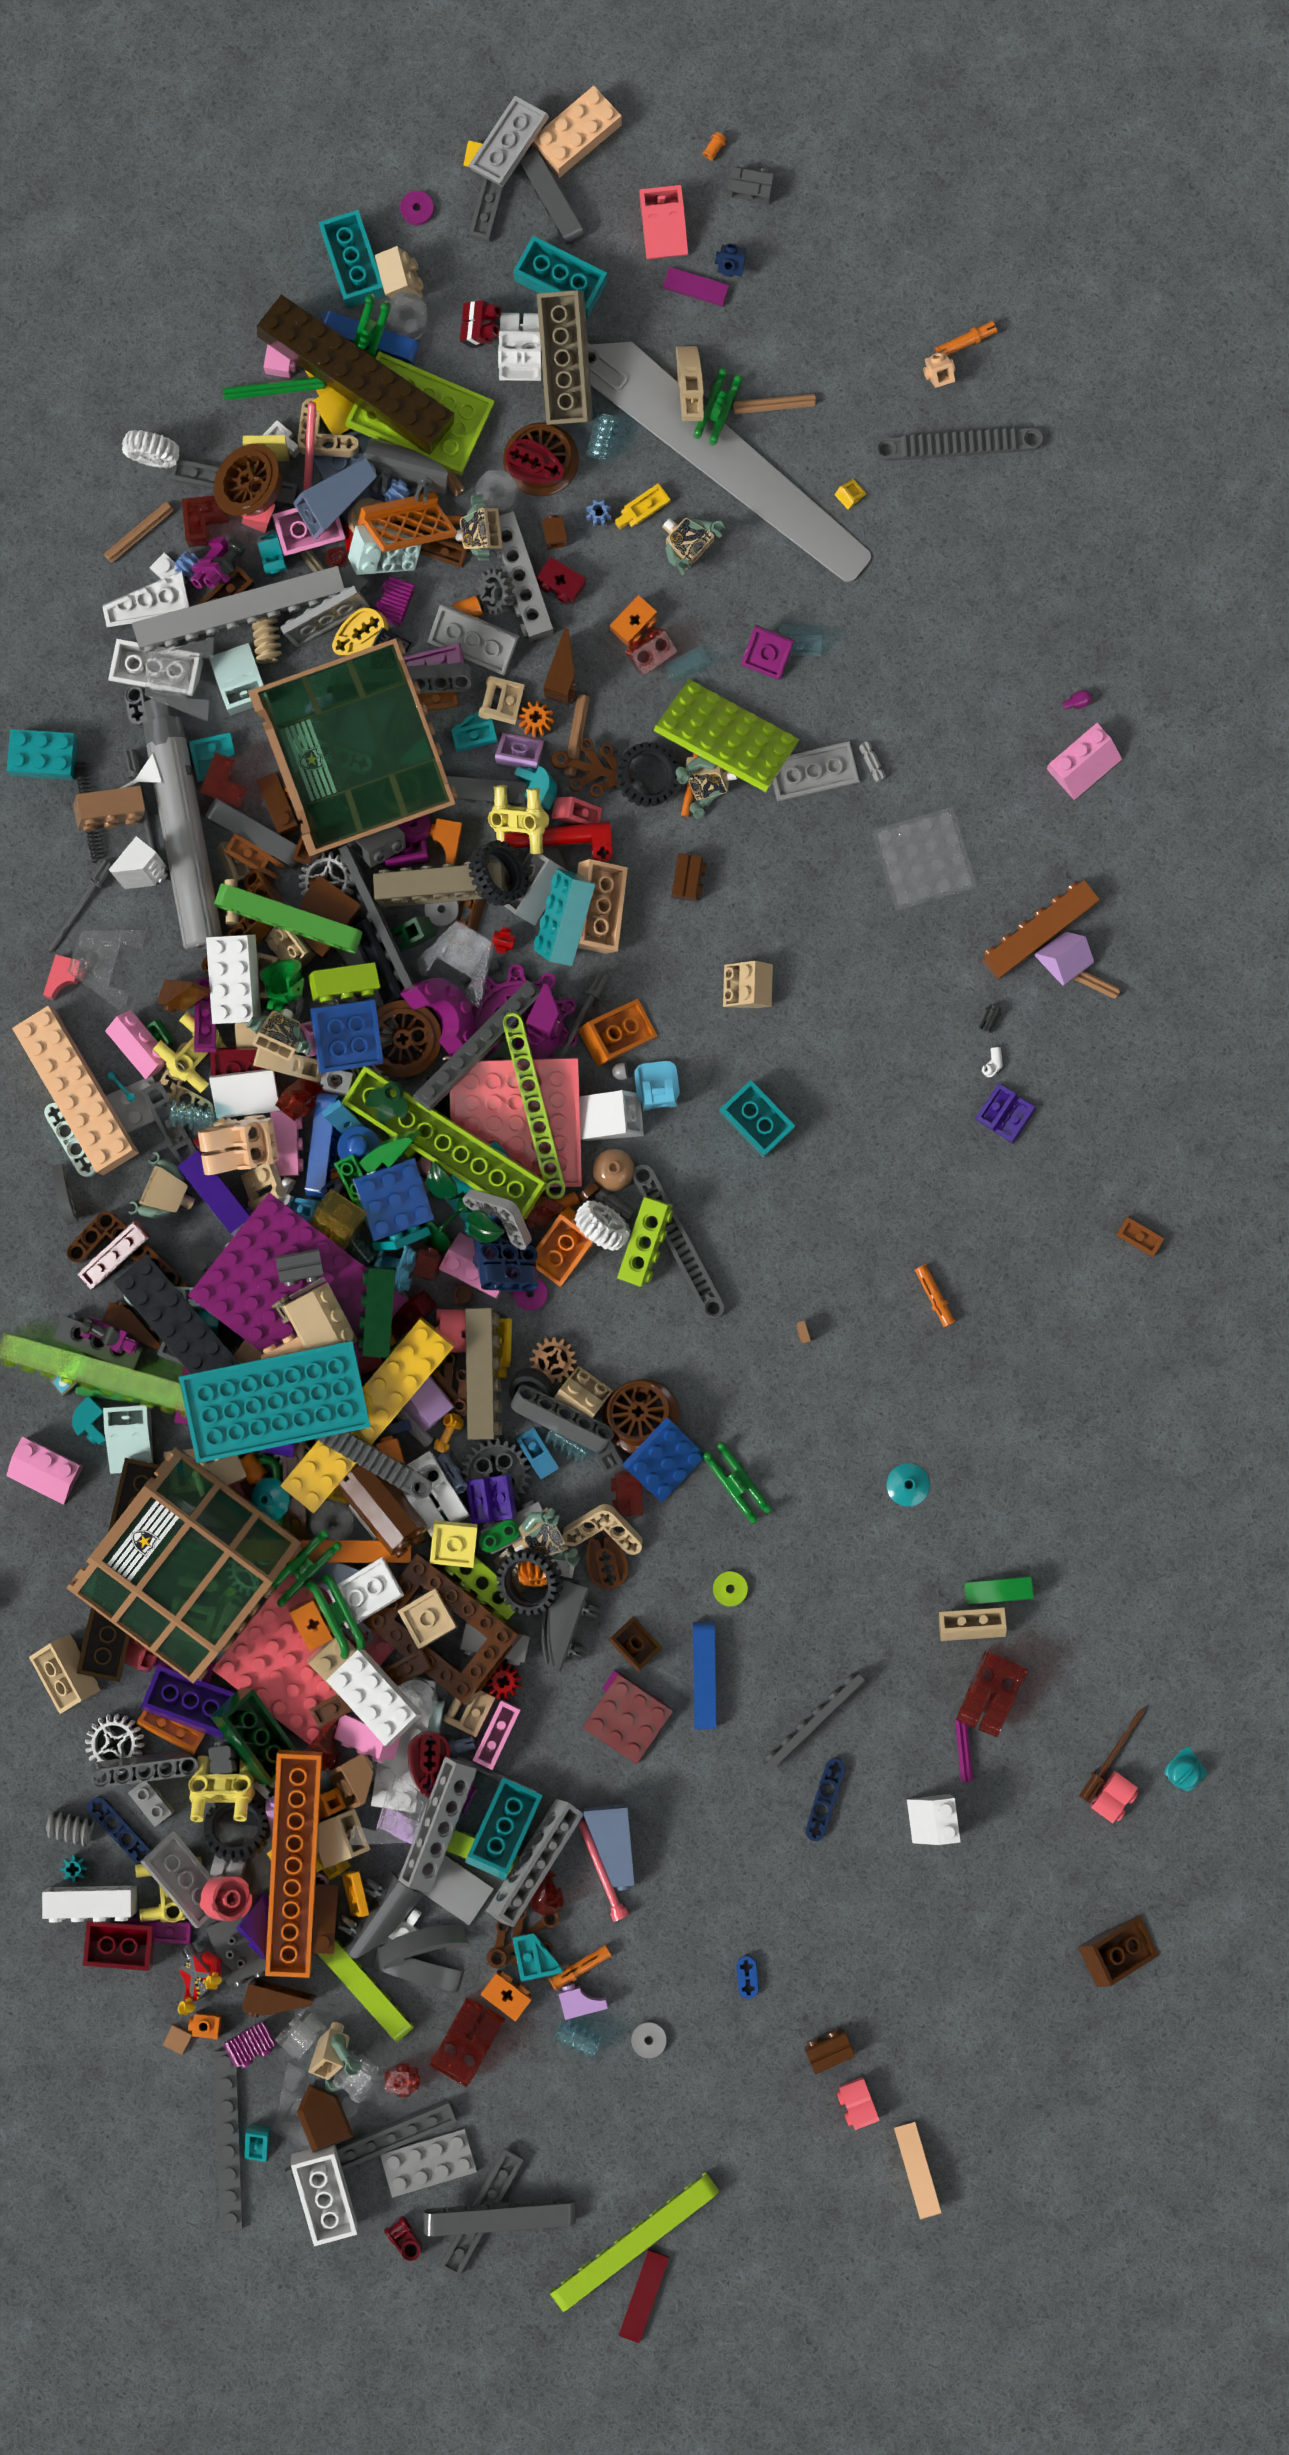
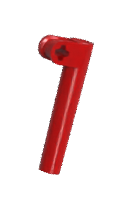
[504,822,612,862]

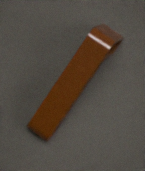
[201,869,286,974]
[67,1211,181,1287]

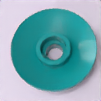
[887,1463,930,1506]
[251,1478,290,1521]

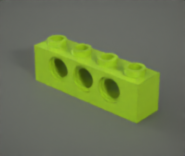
[617,1196,673,1287]
[443,1556,516,1620]

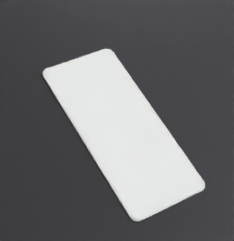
[289,1277,326,1300]

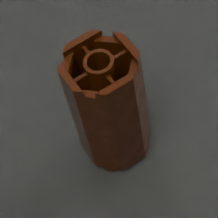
[338,1465,427,1558]

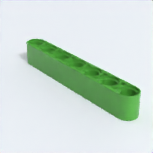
[214,884,363,953]

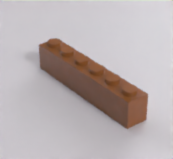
[982,880,1100,980]

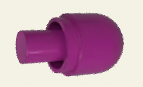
[1062,690,1092,710]

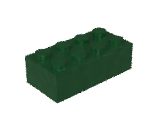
[358,1266,396,1358]
[210,1688,297,1785]

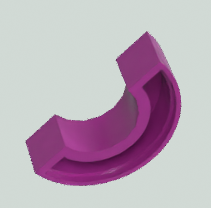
[401,978,475,1056]

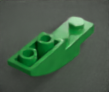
[334,1154,367,1224]

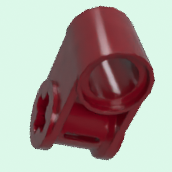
[384,2216,422,2261]

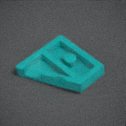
[451,711,497,752]
[189,733,235,782]
[372,1225,431,1250]
[512,1932,563,1981]

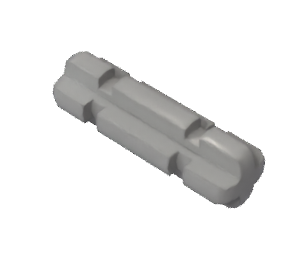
[859,741,886,782]

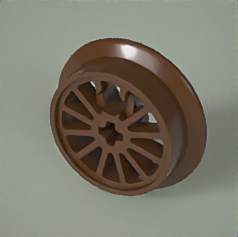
[503,422,579,496]
[214,444,282,516]
[374,1000,441,1077]
[602,1379,680,1454]

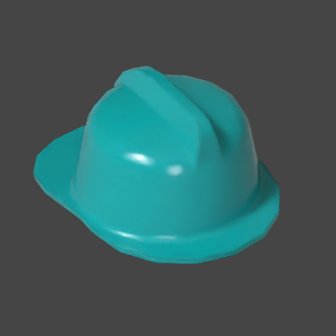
[1164,1746,1207,1792]

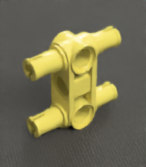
[488,785,549,854]
[152,1011,227,1093]
[188,1756,255,1822]
[135,1857,202,1923]

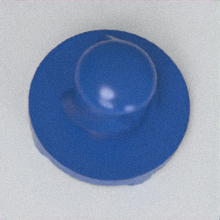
[337,1126,380,1162]

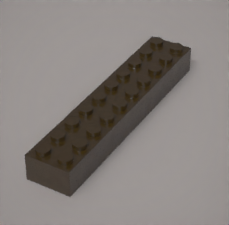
[256,294,454,455]
[76,1458,165,1682]

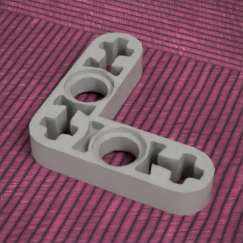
[462,1189,532,1250]

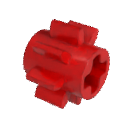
[491,926,516,955]

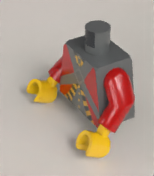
[178,1944,231,2015]

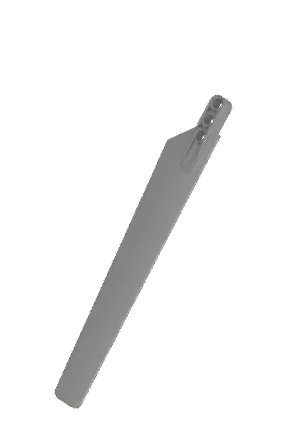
[588,342,871,582]

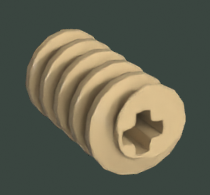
[252,617,282,664]

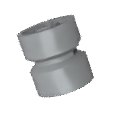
[210,1854,248,1878]

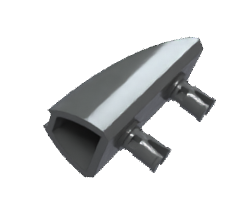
[364,438,448,503]
[541,1578,600,1671]
[336,1871,423,1958]

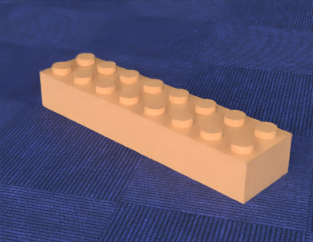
[12,1006,139,1176]

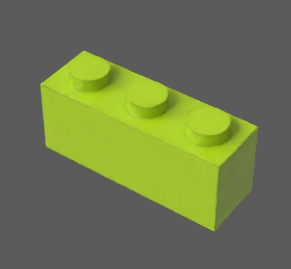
[308,962,380,1003]

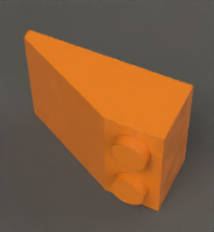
[578,999,658,1067]
[535,1206,594,1287]

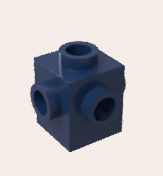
[715,243,747,277]

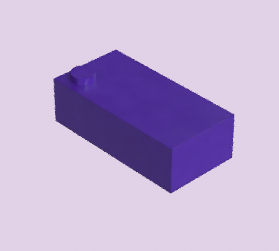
[177,1150,253,1236]
[141,1665,235,1740]

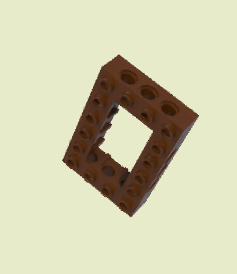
[365,1554,523,1705]

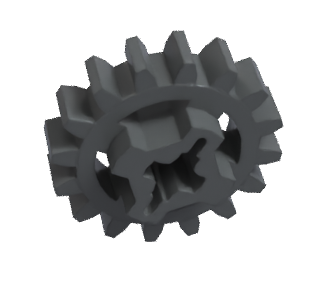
[476,569,515,615]

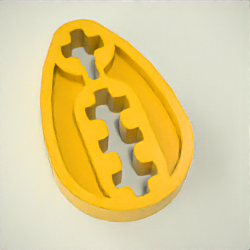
[332,608,388,656]

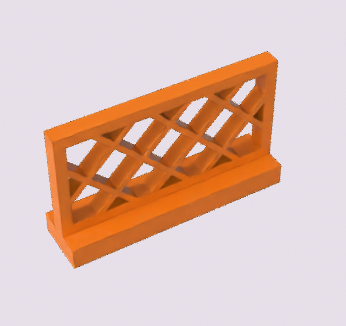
[358,492,457,552]

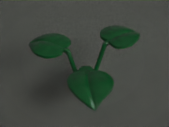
[421,1161,505,1253]

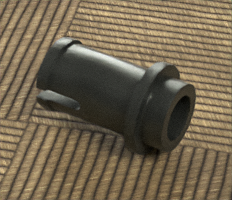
[979,1004,1001,1033]

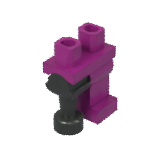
[190,537,246,589]
[80,1316,140,1354]

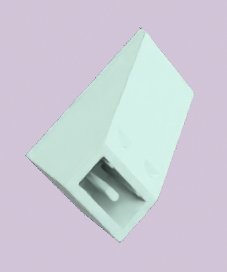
[348,524,422,575]
[209,643,270,716]
[103,1405,154,1474]

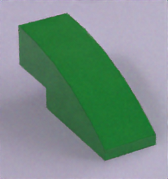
[358,1130,421,1173]
[964,1576,1034,1604]

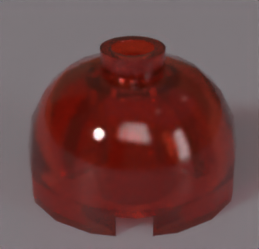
[528,1870,564,1915]

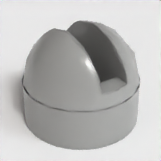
[612,1062,629,1080]

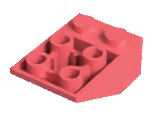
[639,185,688,260]

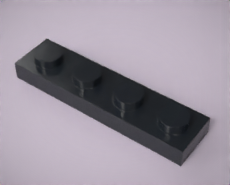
[353,919,402,1005]

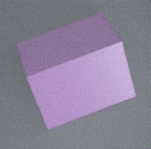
[495,733,544,771]
[1035,932,1094,986]
[403,1376,455,1432]

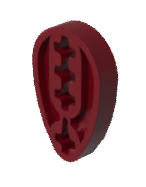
[505,439,564,485]
[407,1731,450,1797]

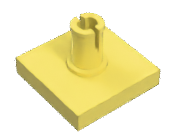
[243,435,290,466]
[430,1520,478,1568]

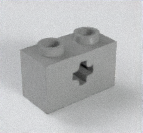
[128,1781,175,1827]

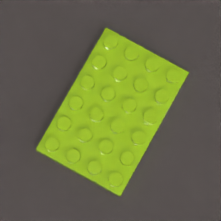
[345,351,495,476]
[654,679,800,792]

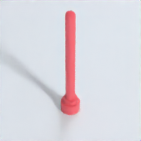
[301,402,316,492]
[578,1820,629,1922]

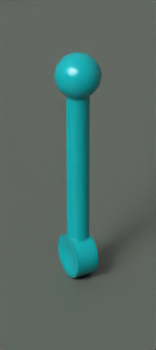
[107,1072,136,1102]

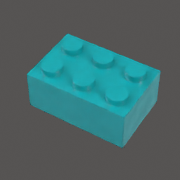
[7,729,78,780]
[719,1080,795,1158]

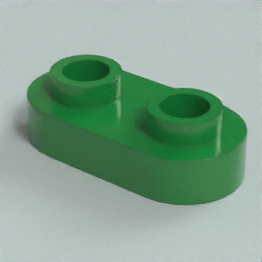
[479,1520,520,1553]

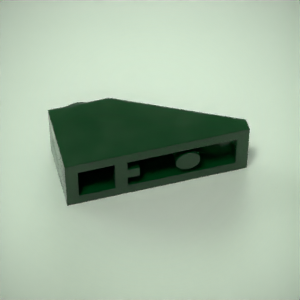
[379,916,437,959]

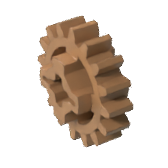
[530,1337,577,1384]

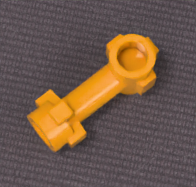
[434,1413,464,1453]

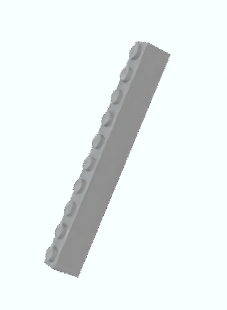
[132,566,344,653]

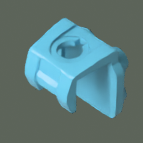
[635,1061,680,1111]
[374,1245,418,1293]

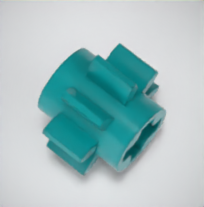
[60,1854,89,1883]

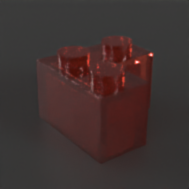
[182,495,229,547]
[200,752,249,808]

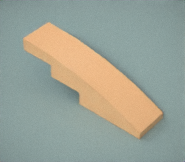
[894,2122,941,2220]

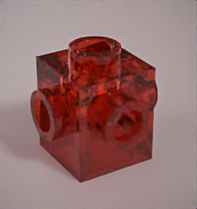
[385,2063,420,2097]

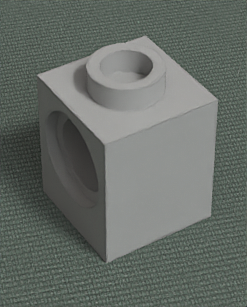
[321,1070,355,1096]

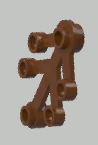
[551,738,632,798]
[431,1352,467,1416]
[487,1908,560,1969]

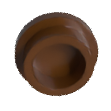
[452,1284,474,1306]

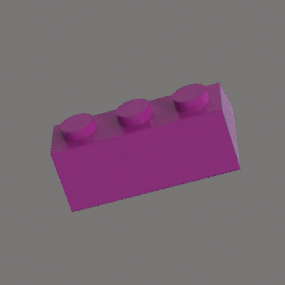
[526,983,562,1043]

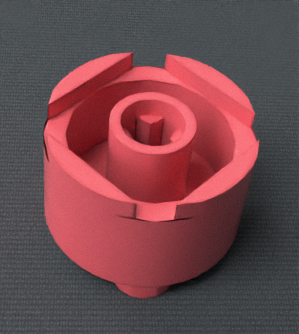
[436,1309,466,1353]
[200,1876,252,1921]

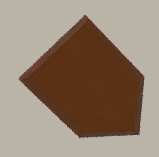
[297,2084,354,2153]

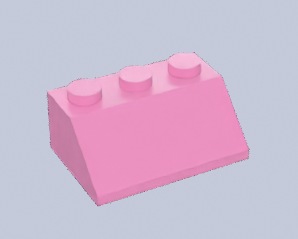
[272,508,345,556]
[1047,723,1122,800]
[438,1232,509,1299]
[6,1437,84,1505]

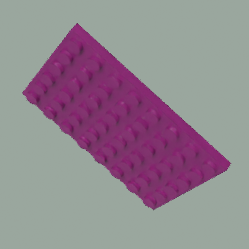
[188,1192,407,1363]

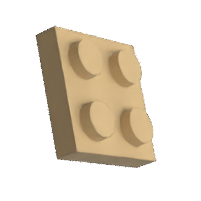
[398,1589,458,1649]

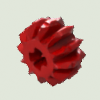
[485,1663,522,1700]

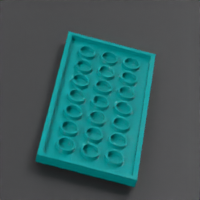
[178,1341,371,1463]

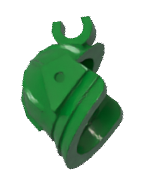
[260,959,304,1012]

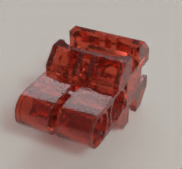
[956,1650,1027,1738]
[428,1997,505,2088]

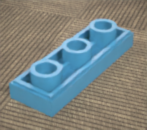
[322,1100,368,1134]

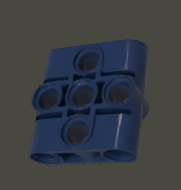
[473,1224,540,1291]

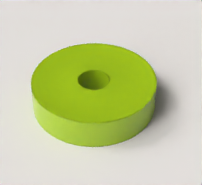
[713,1571,748,1606]

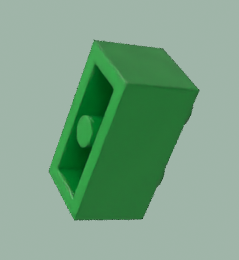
[146,1019,174,1046]

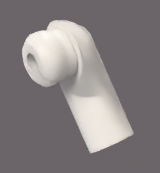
[982,1047,1003,1077]

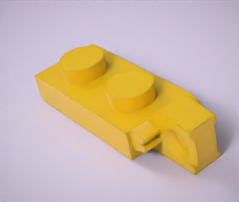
[615,483,671,530]
[497,1318,512,1378]

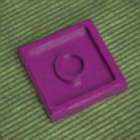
[741,625,795,680]

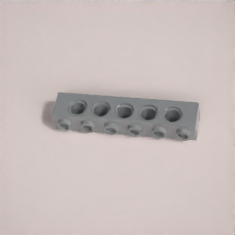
[494,511,553,642]
[398,1756,477,1893]
[486,1799,584,1927]

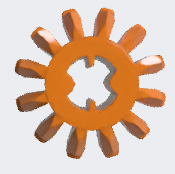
[518,701,554,738]
[517,1561,548,1587]

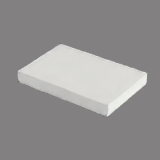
[209,1069,281,1119]
[327,1557,404,1629]

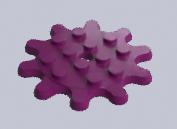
[471,964,578,1060]

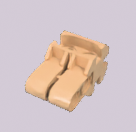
[198,1115,278,1175]

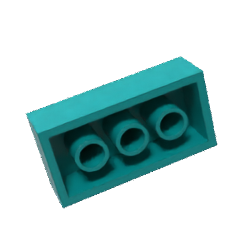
[318,210,386,309]
[513,236,607,318]
[534,869,595,966]
[465,1778,543,1880]

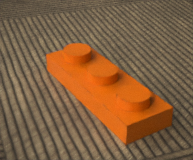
[137,1711,205,1755]

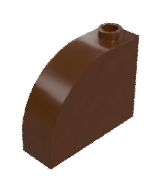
[299,875,363,959]

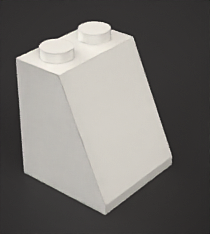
[579,1090,644,1141]
[907,1794,960,1845]

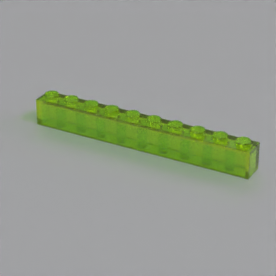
[0,1333,187,1419]

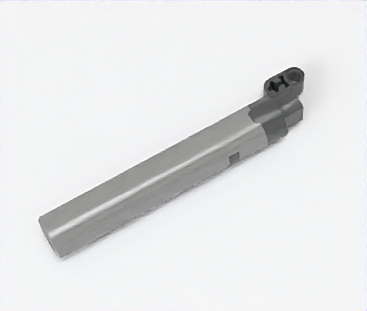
[125,685,223,951]

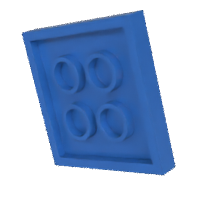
[310,999,383,1073]
[352,1157,434,1241]
[622,1417,704,1503]

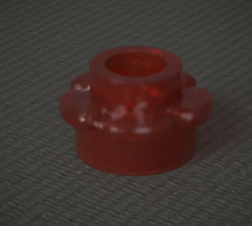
[325,548,346,568]

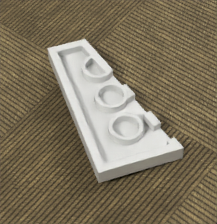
[102,571,190,627]

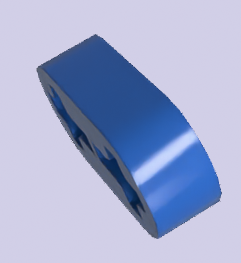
[736,1955,758,1999]

